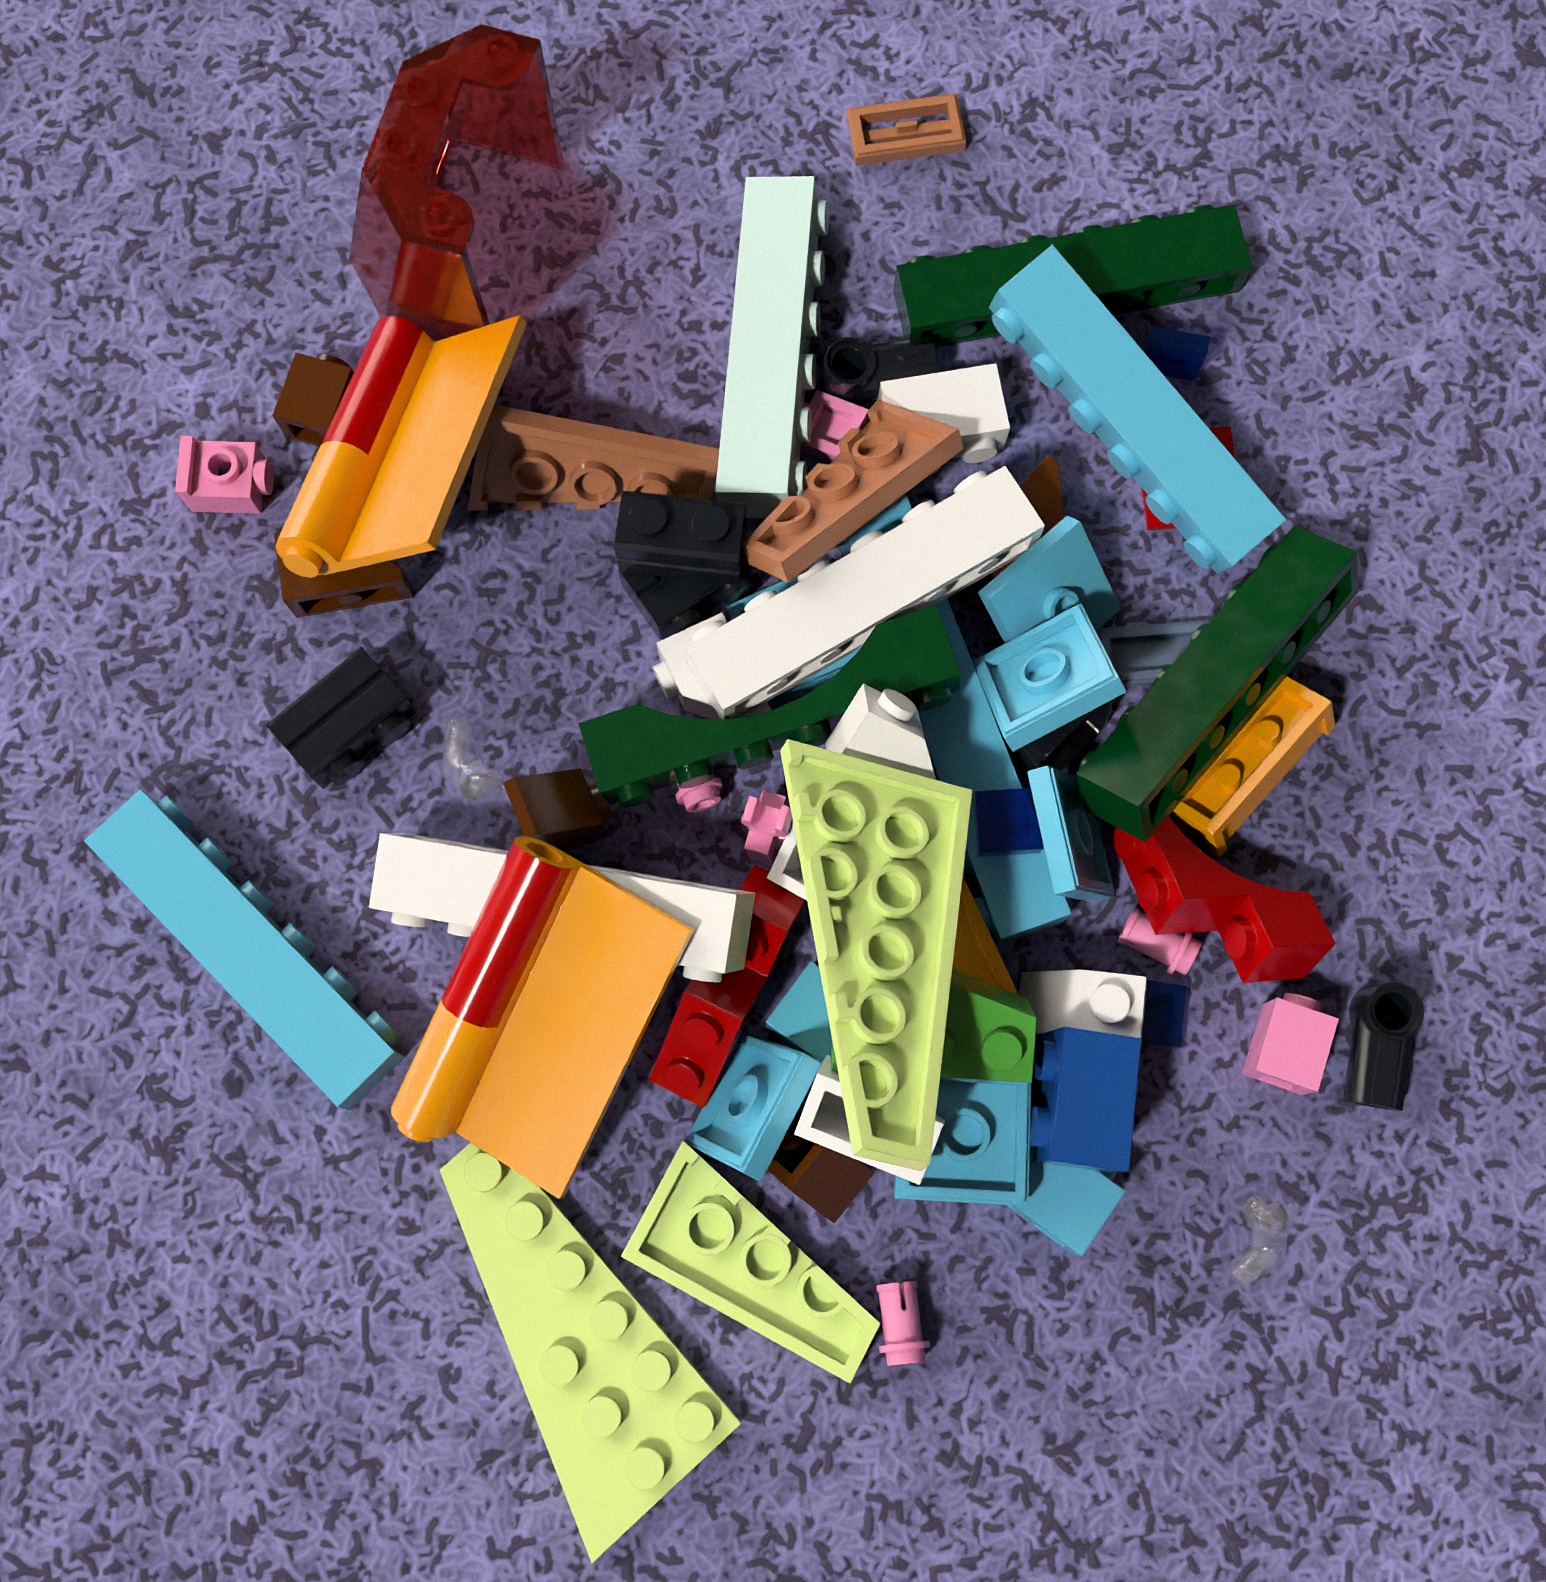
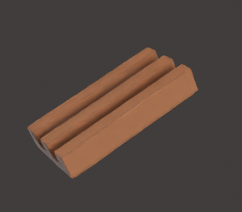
[846,93,966,166]

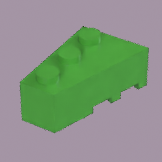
[831,969,1037,1083]

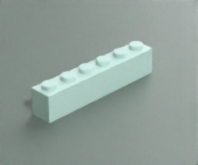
[715,176,829,518]

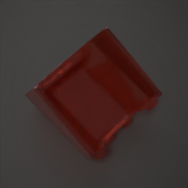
[349,24,563,341]

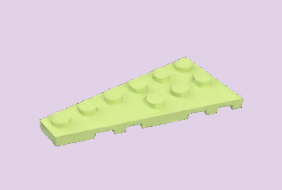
[780,739,972,1171]
[440,1142,741,1563]

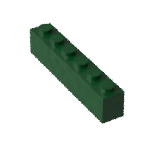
[893,204,1252,348]
[1076,526,1358,843]

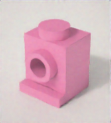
[175,436,274,514]

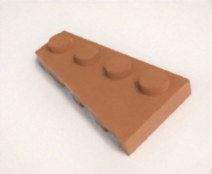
[742,400,964,583]
[467,405,720,511]

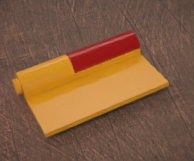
[275,315,527,578]
[391,836,695,1199]

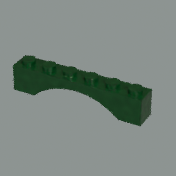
[578,605,961,808]

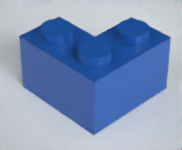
[1029,1027,1141,1173]

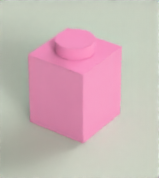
[1242,993,1339,1095]

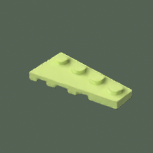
[621,1141,880,1383]

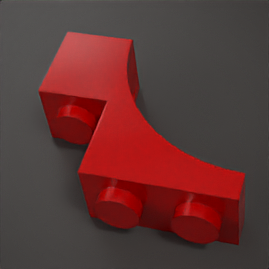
[1111,816,1336,983]
[649,864,806,1108]

